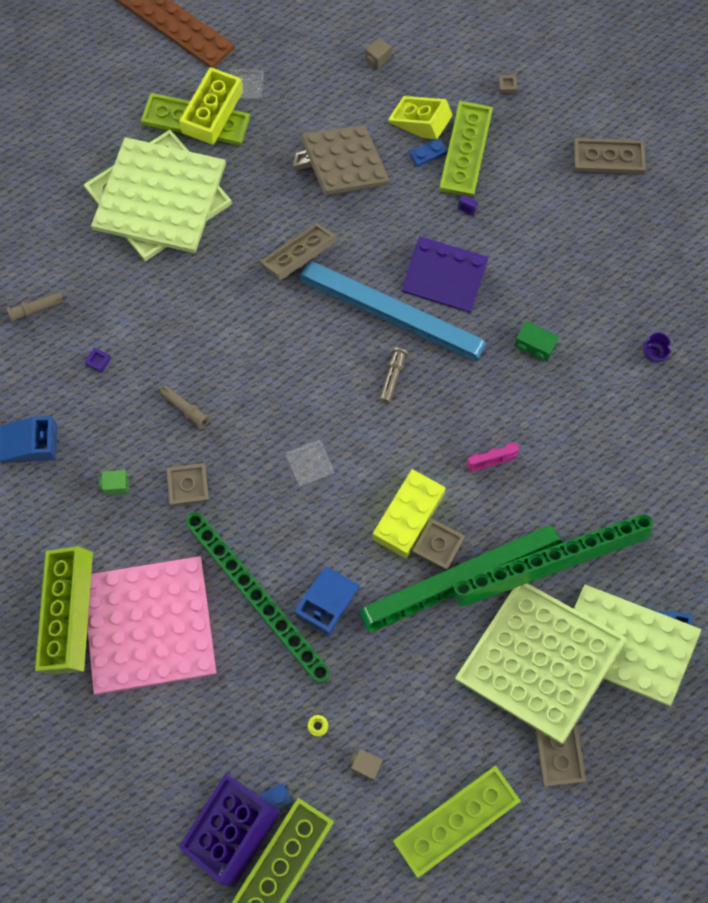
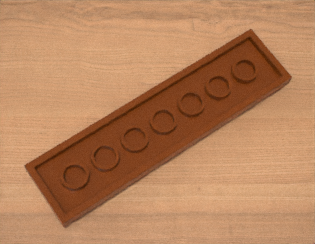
[115,0,235,68]

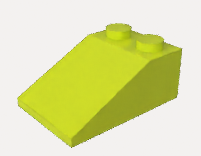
[388,96,453,140]

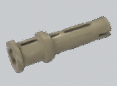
[6,292,64,323]
[379,347,408,404]
[159,385,210,430]

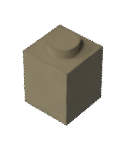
[365,38,392,69]
[349,749,383,781]

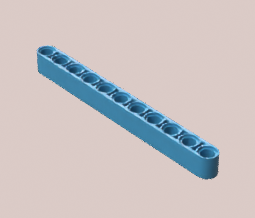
[299,261,486,361]

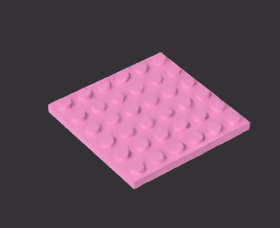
[87,556,217,695]

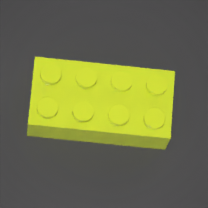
[179,67,243,145]
[372,469,446,559]

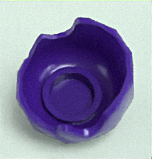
[643,332,672,363]

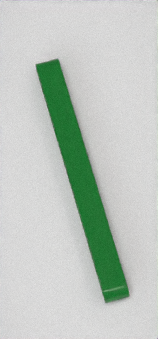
[186,512,330,684]
[454,514,653,606]
[359,525,563,632]

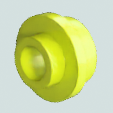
[308,715,328,737]

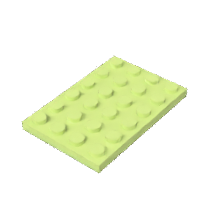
[574,584,701,707]

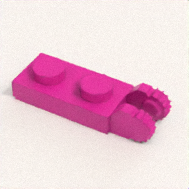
[467,443,520,472]

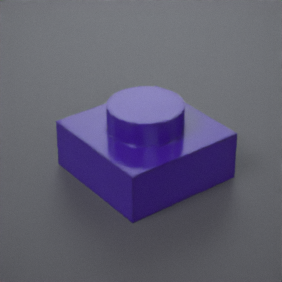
[458,195,478,216]
[84,347,111,373]

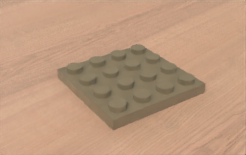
[301,125,390,195]

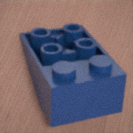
[0,416,57,462]
[295,566,360,637]

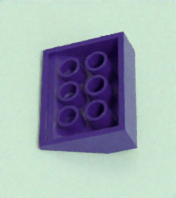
[401,236,489,313]
[179,773,281,887]

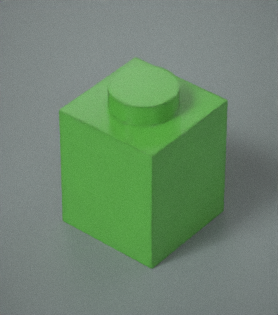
[99,470,129,496]

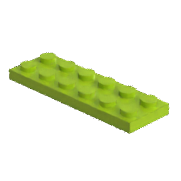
[141,93,250,146]
[439,101,493,198]
[393,765,521,878]

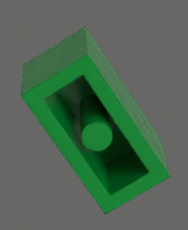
[514,321,560,362]

